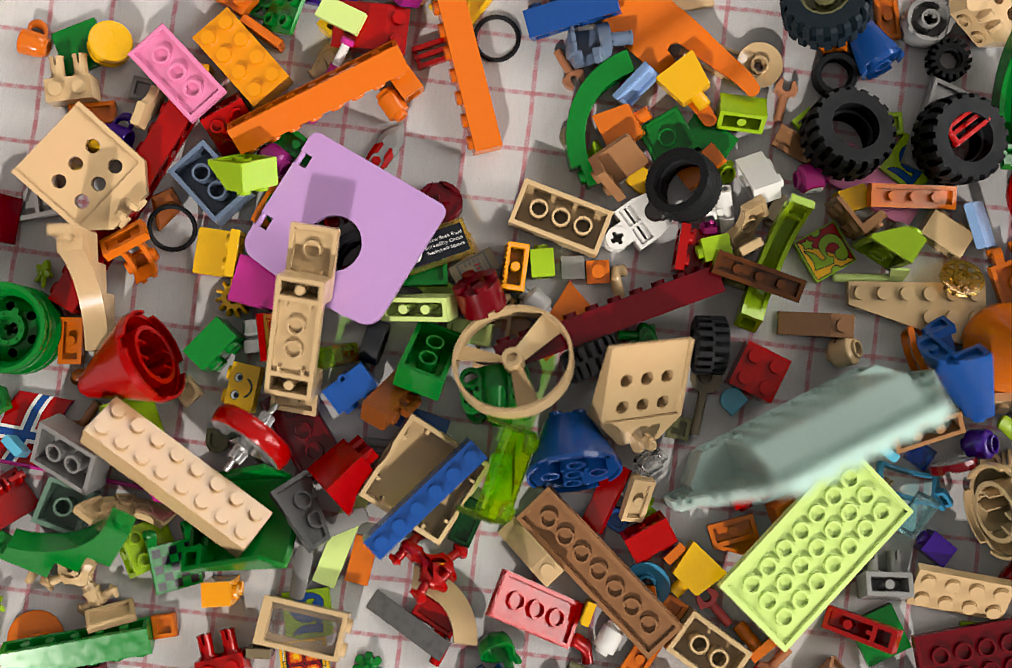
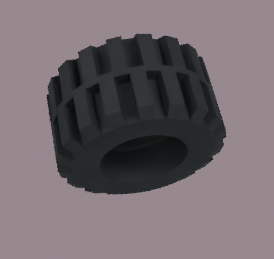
[689,315,731,375]
[560,334,619,384]

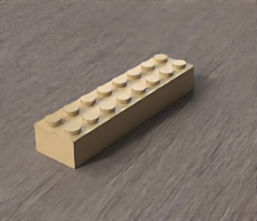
[80,396,272,558]

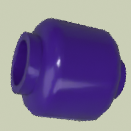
[960,429,999,460]

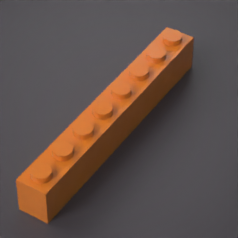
[431,0,503,156]
[227,39,410,155]

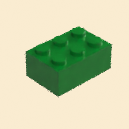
[393,322,461,401]

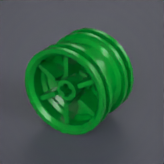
[0,281,65,375]

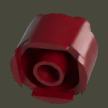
[452,268,507,321]

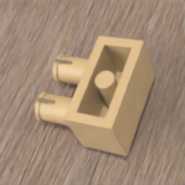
[43,53,101,108]

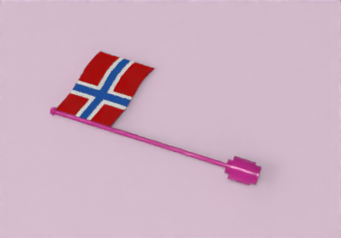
[0,390,162,503]

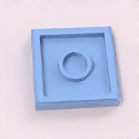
[964,201,996,250]

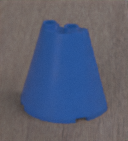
[917,315,995,423]

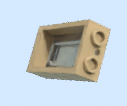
[252,594,354,663]

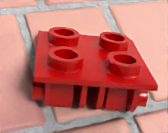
[0,467,39,530]

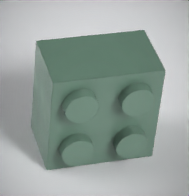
[30,476,101,533]

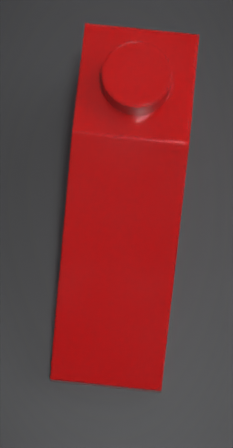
[821,604,904,654]

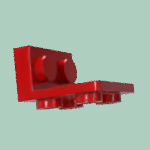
[199,91,250,156]
[670,222,721,275]

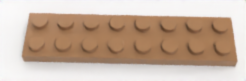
[516,485,683,659]

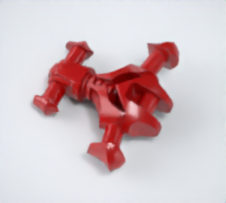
[389,530,468,605]

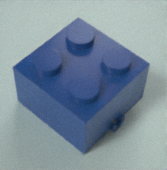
[322,361,380,414]

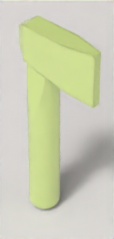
[832,268,910,283]

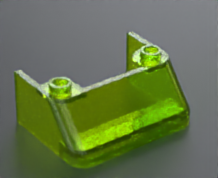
[455,416,539,525]

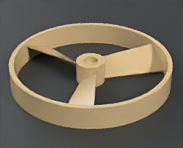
[452,305,575,419]

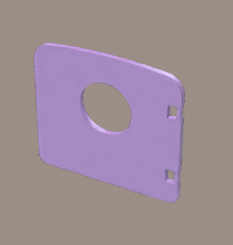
[245,133,446,325]

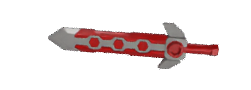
[318,124,404,236]

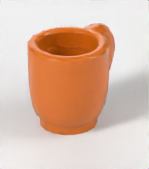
[17,19,52,58]

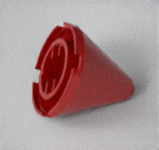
[77,310,186,403]

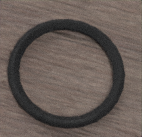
[474,15,521,63]
[147,204,198,252]

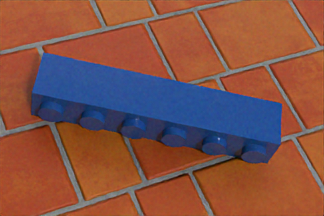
[362,437,487,560]

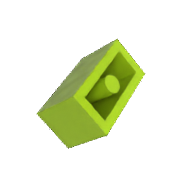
[716,92,768,134]

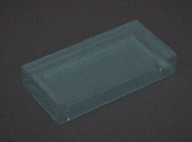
[897,490,941,539]

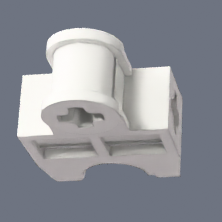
[603,193,673,253]

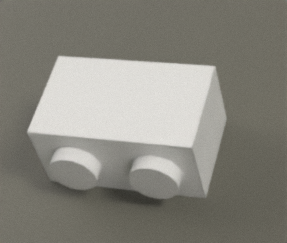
[736,151,784,203]

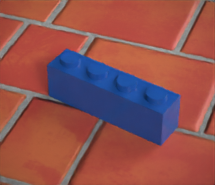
[523,0,622,41]

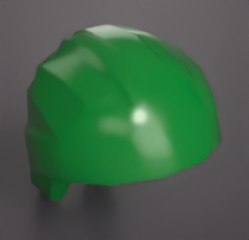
[478,631,522,668]

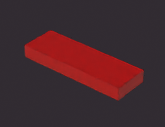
[582,466,632,535]

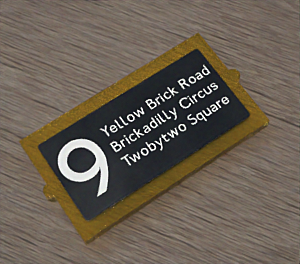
[409,217,476,276]

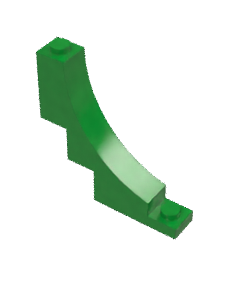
[0,507,137,578]

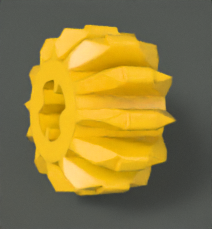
[215,278,253,318]

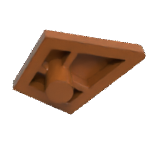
[151,187,184,231]

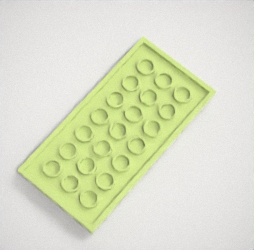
[716,462,914,652]

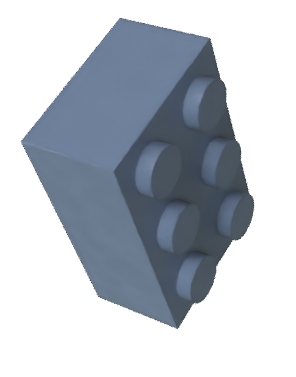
[168,140,255,227]

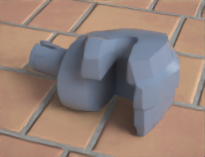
[565,22,633,69]

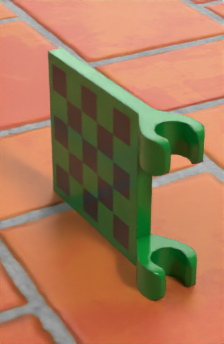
[142,520,203,595]

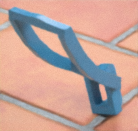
[876,461,954,511]

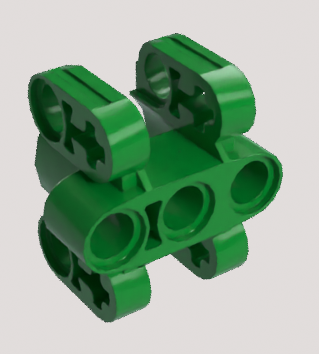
[460,364,533,427]

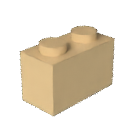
[918,209,973,260]

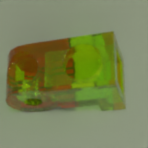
[317,342,360,370]

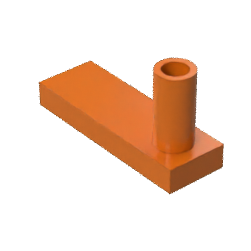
[732,620,777,663]

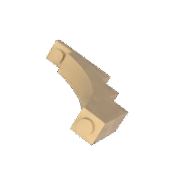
[47,223,115,355]

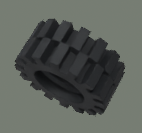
[924,38,972,83]

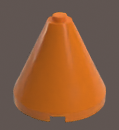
[960,302,1012,393]

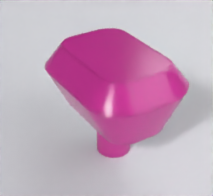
[699,220,718,234]

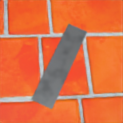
[366,590,451,661]

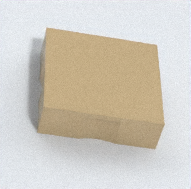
[358,413,492,545]

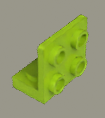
[119,521,174,579]

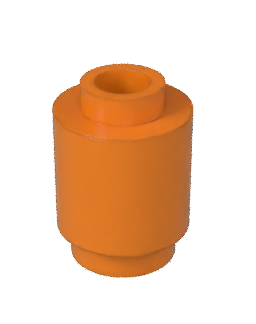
[376,86,409,122]

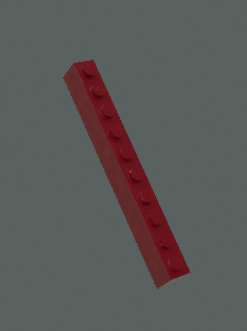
[493,262,726,365]

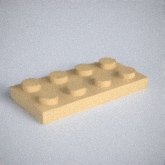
[905,563,1012,620]

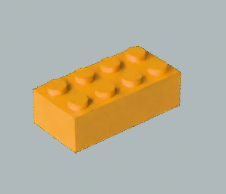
[192,7,293,109]

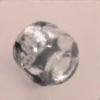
[632,449,668,480]

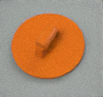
[7,610,64,641]

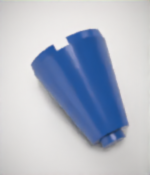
[849,20,904,80]

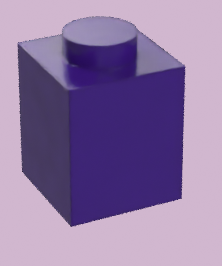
[913,529,958,567]

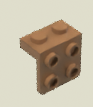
[588,133,648,203]
[824,194,888,241]

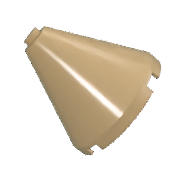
[963,462,1012,560]

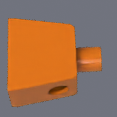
[592,103,652,145]

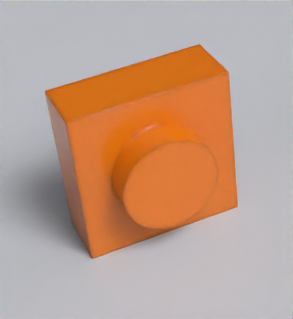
[585,260,610,285]

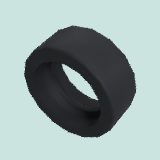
[811,52,859,96]
[358,320,391,366]

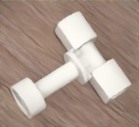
[686,185,735,234]

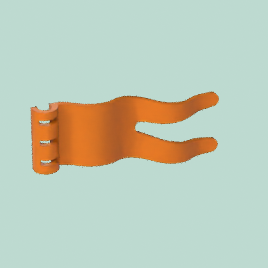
[601,0,760,127]

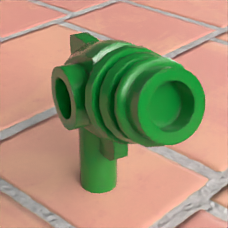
[618,322,658,343]

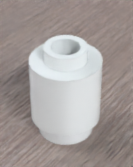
[593,619,625,657]

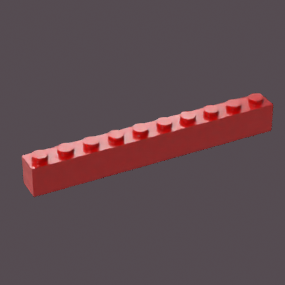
[48,99,198,315]

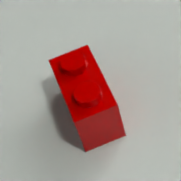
[619,510,678,564]

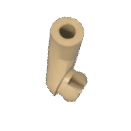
[610,264,628,298]

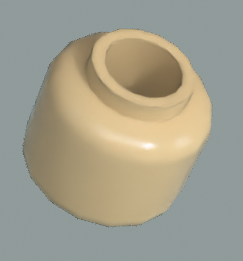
[825,338,863,368]

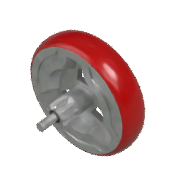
[211,403,291,473]

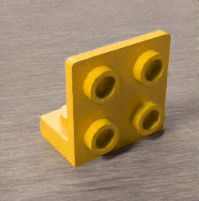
[192,227,246,278]

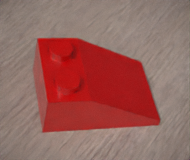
[330,0,411,56]

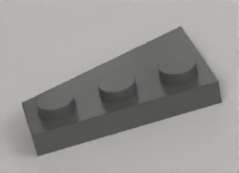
[269,469,331,554]

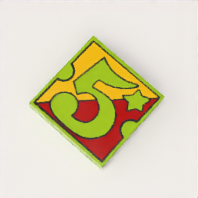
[792,220,857,284]

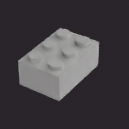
[30,413,110,496]

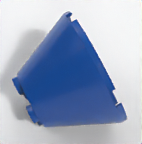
[526,409,622,493]

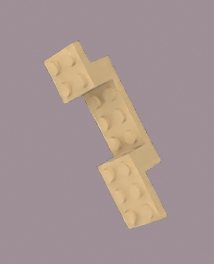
[263,221,341,417]

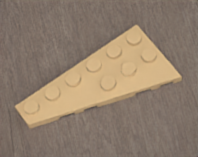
[845,281,986,346]

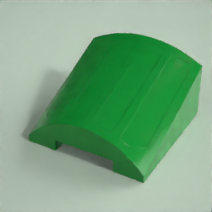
[180,464,296,572]

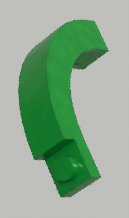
[991,31,1012,170]
[565,49,635,190]

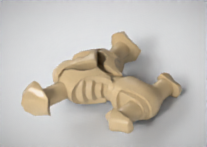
[39,558,119,617]

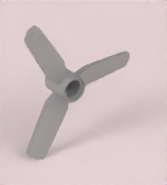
[289,507,369,600]

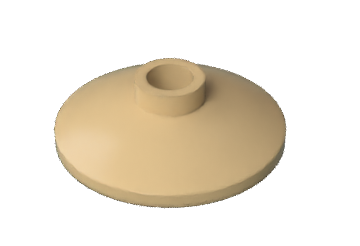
[737,42,783,88]

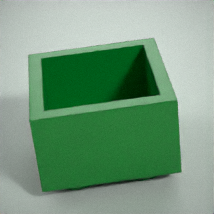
[183,316,246,372]

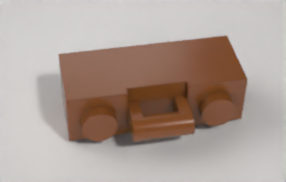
[360,368,422,431]

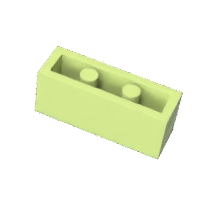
[382,293,458,322]

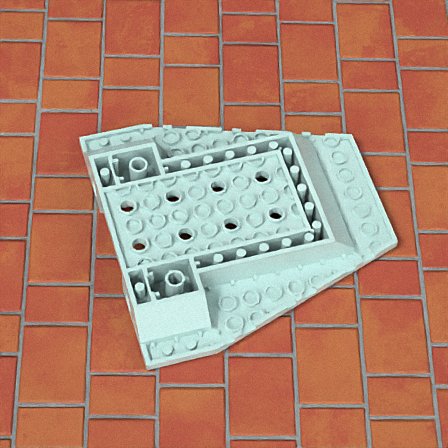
[661,365,954,512]

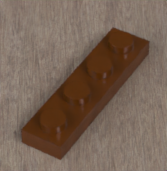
[709,249,807,303]

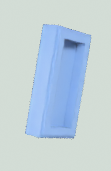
[612,61,659,106]

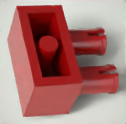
[194,627,252,668]

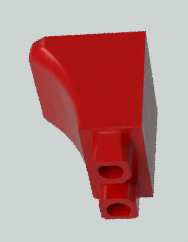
[307,435,379,516]

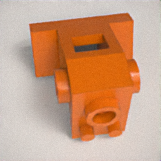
[99,218,160,284]

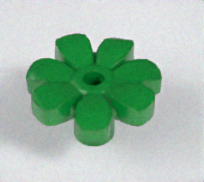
[352,651,382,668]

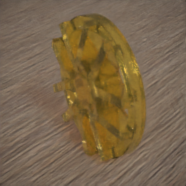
[939,259,985,298]

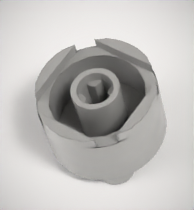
[900,0,954,49]

